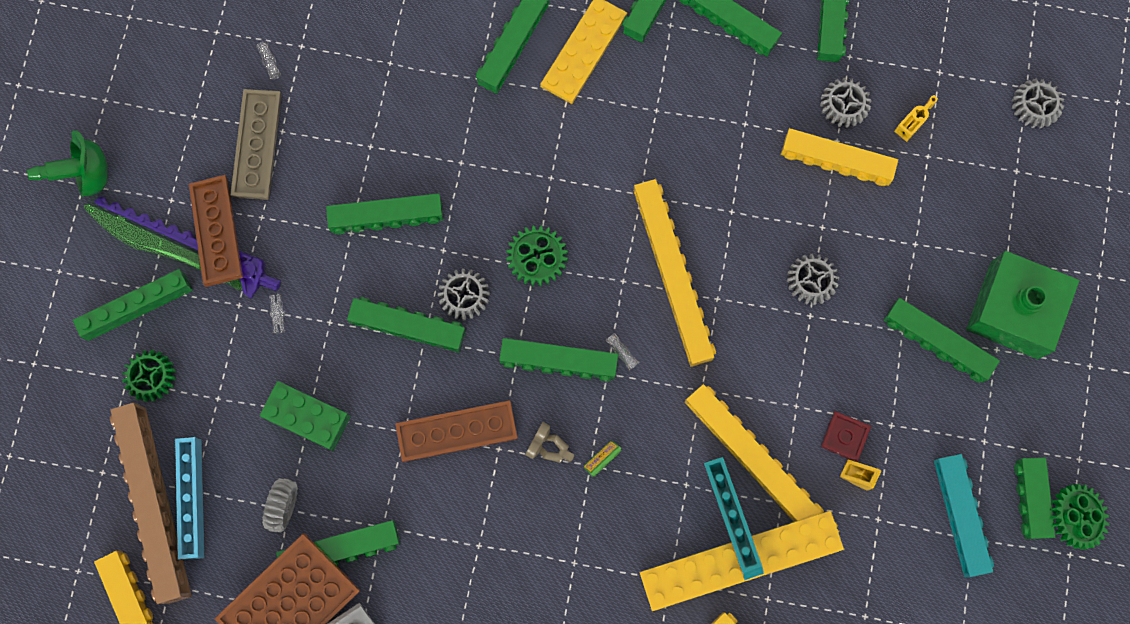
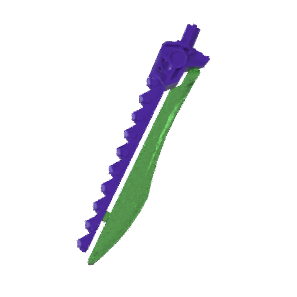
[84,197,281,299]

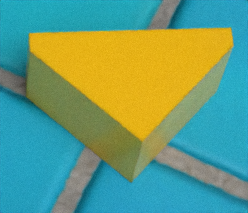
[840,459,881,491]

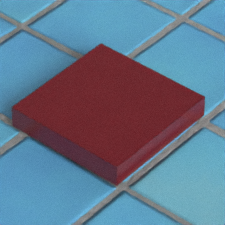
[820,411,871,462]

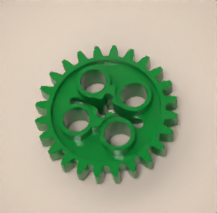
[506,225,568,287]
[1050,484,1110,550]

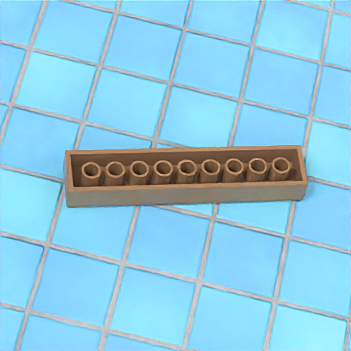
[110,403,192,604]

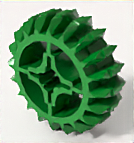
[122,350,176,402]

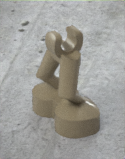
[525,422,574,463]

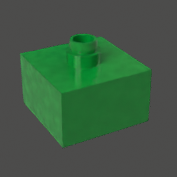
[966,251,1080,359]

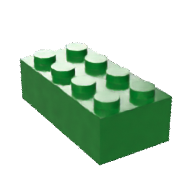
[260,381,351,452]

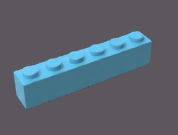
[175,437,204,560]

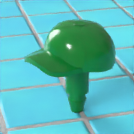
[26,130,108,197]

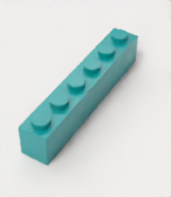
[934,454,994,577]
[704,457,764,580]

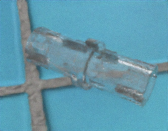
[256,41,281,79]
[269,294,286,334]
[605,333,639,370]

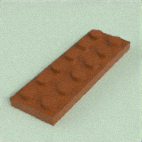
[189,175,243,287]
[395,400,518,462]

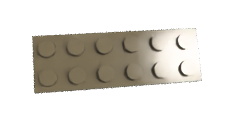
[230,89,282,200]

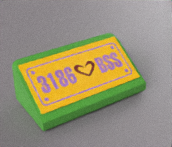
[584,441,622,477]

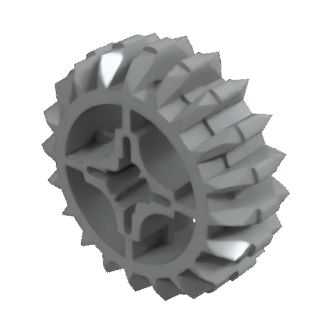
[820,78,871,128]
[1012,78,1064,129]
[787,253,839,305]
[438,269,490,320]
[262,478,298,532]

